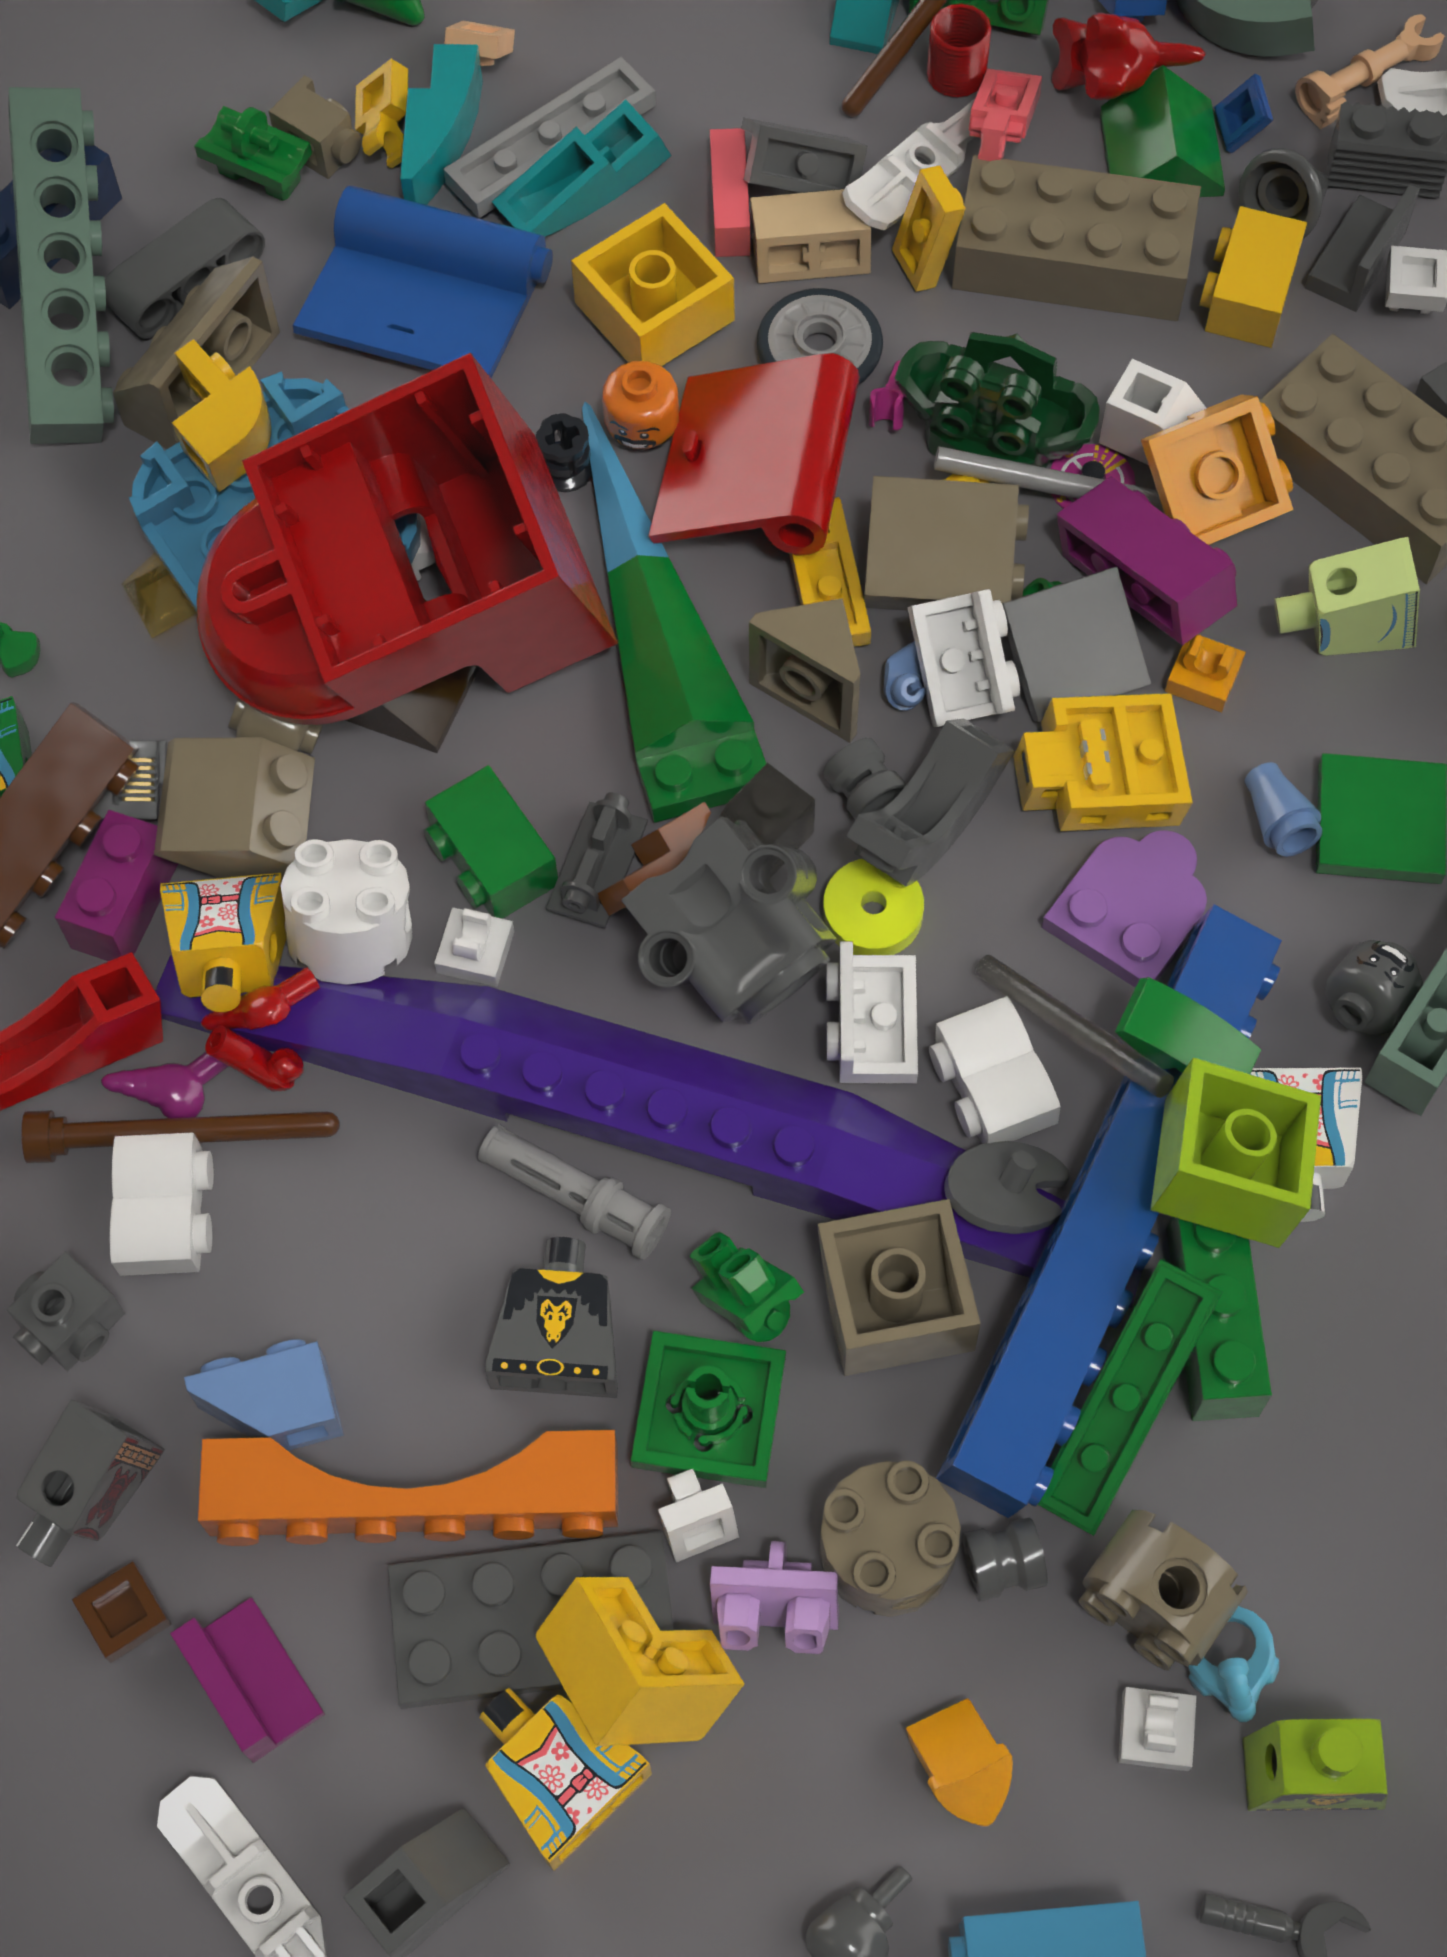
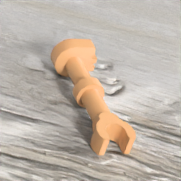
[1295,14,1445,130]

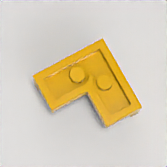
[536,1577,744,1746]

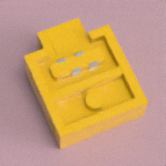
[1013,693,1193,831]

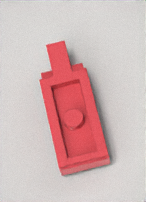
[969,69,1042,161]

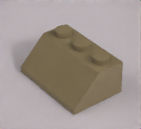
[113,257,280,449]

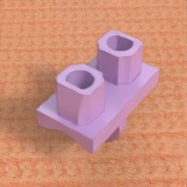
[710,1541,839,1654]

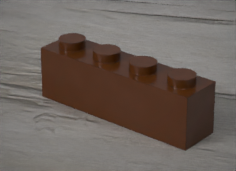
[0,702,140,949]

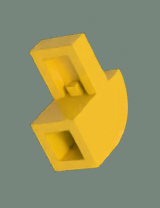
[172,339,272,492]

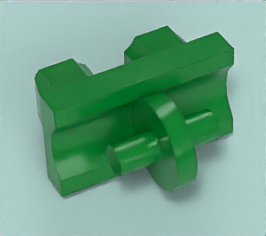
[194,106,312,201]
[689,1231,804,1342]

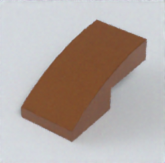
[598,802,711,916]

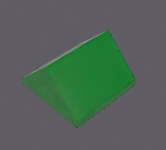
[1100,65,1225,198]

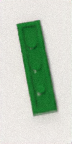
[1037,1259,1223,1536]

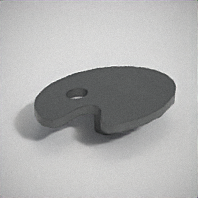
[944,1141,1070,1234]

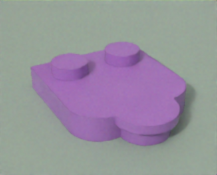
[1042,830,1207,988]

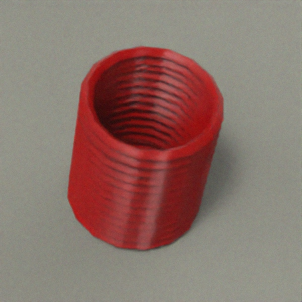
[927,3,992,97]

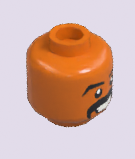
[602,361,679,449]

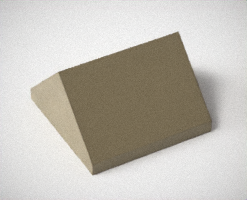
[749,598,861,743]

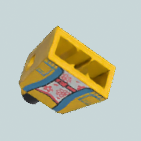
[160,873,286,1012]
[479,1688,652,1871]

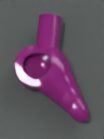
[101,1052,229,1118]

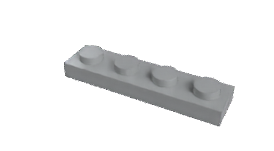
[443,57,656,218]

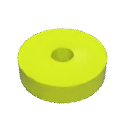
[823,859,924,955]

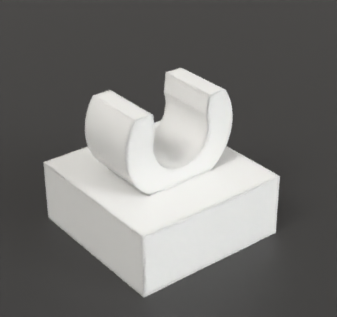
[1385,246,1447,314]
[434,907,515,987]
[658,1469,739,1563]
[1118,1687,1196,1772]

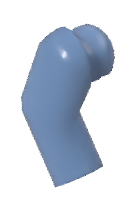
[883,641,925,710]

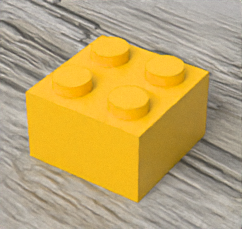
[571,203,735,366]

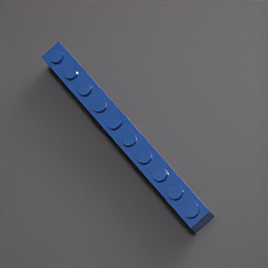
[936,904,1282,1518]

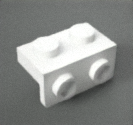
[908,589,1020,727]
[826,941,918,1084]

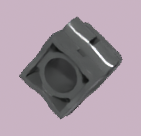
[621,817,837,1024]

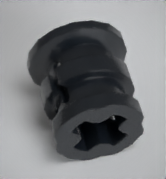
[536,413,592,492]

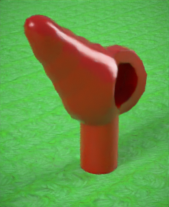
[201,967,320,1031]

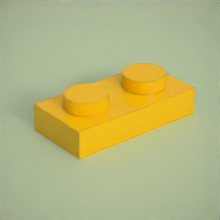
[892,165,966,292]

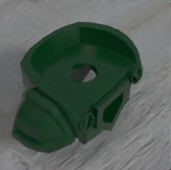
[895,332,1100,468]

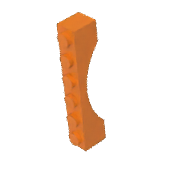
[198,1430,618,1546]

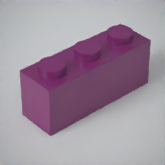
[1056,476,1237,646]

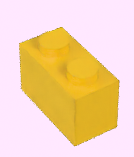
[1199,206,1307,348]

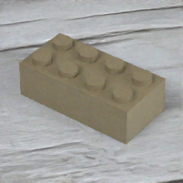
[952,154,1201,321]
[1259,333,1447,585]

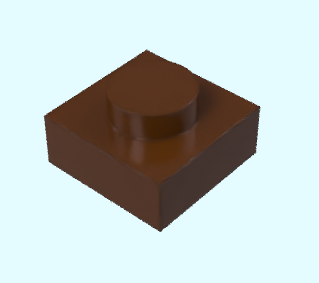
[72,1561,172,1663]

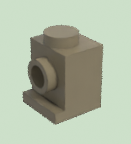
[269,75,362,179]

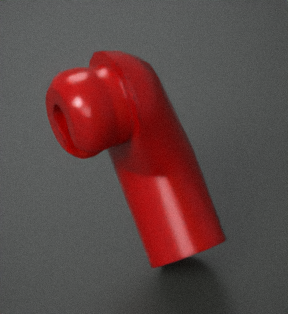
[205,1026,304,1092]

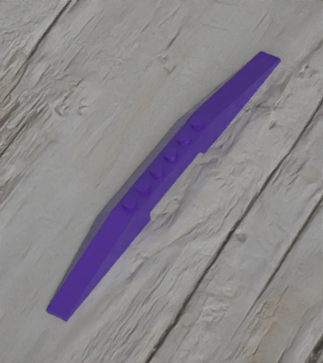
[155,955,1142,1308]

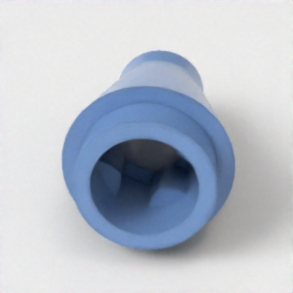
[1245,762,1322,857]

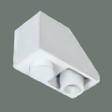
[1099,359,1206,465]

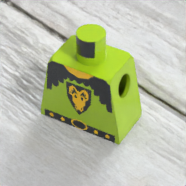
[1243,1719,1388,1811]

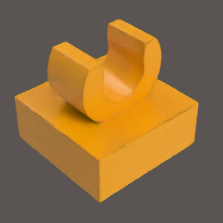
[1165,635,1246,713]

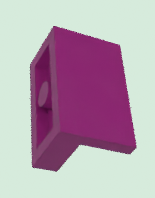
[170,1597,325,1763]

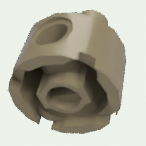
[819,1460,961,1617]
[1078,1510,1248,1671]

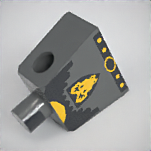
[485,1237,618,1398]

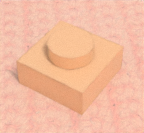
[444,21,515,66]

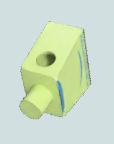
[1274,537,1420,656]

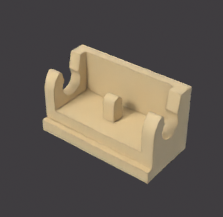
[750,189,871,283]

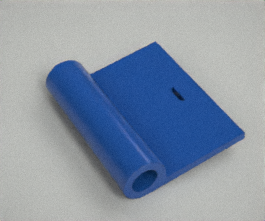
[293,185,553,378]

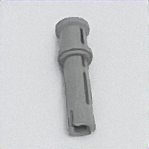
[478,1124,671,1260]

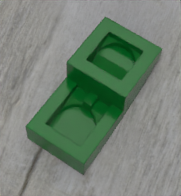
[1115,977,1262,1074]

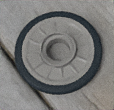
[757,288,883,385]

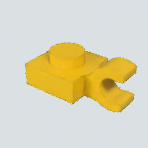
[355,58,408,169]

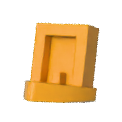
[905,1698,1013,1826]

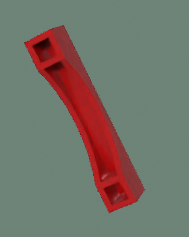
[0,952,163,1111]

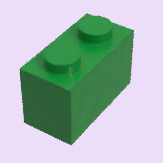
[423,765,558,919]

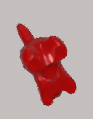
[1052,13,1206,101]

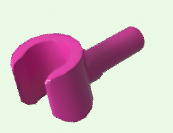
[869,360,905,430]

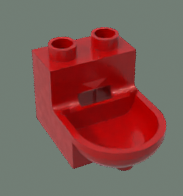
[197,352,618,725]

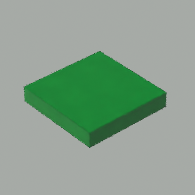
[1316,753,1447,884]

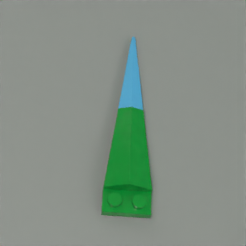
[582,402,772,823]

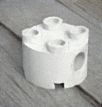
[280,839,413,985]

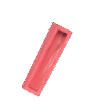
[710,128,750,257]

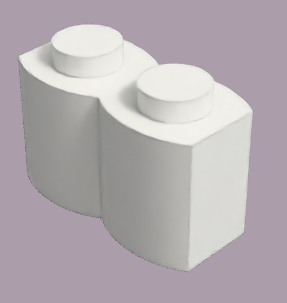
[929,996,1061,1144]
[110,1133,214,1276]

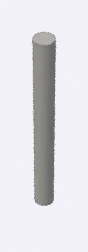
[934,446,1165,514]

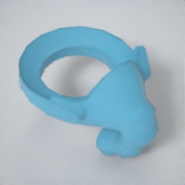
[1188,1606,1279,1722]

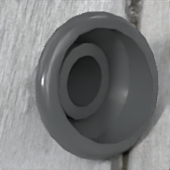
[1239,148,1329,239]

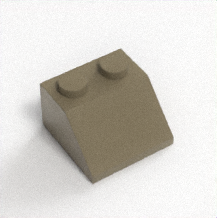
[154,737,315,880]
[818,1199,981,1376]

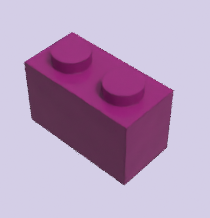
[55,809,178,961]

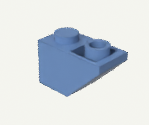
[184,1339,344,1451]

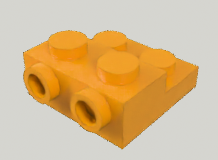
[1141,394,1293,545]

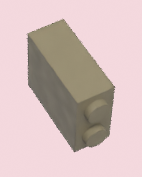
[864,476,1029,610]

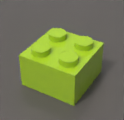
[1151,1058,1321,1248]

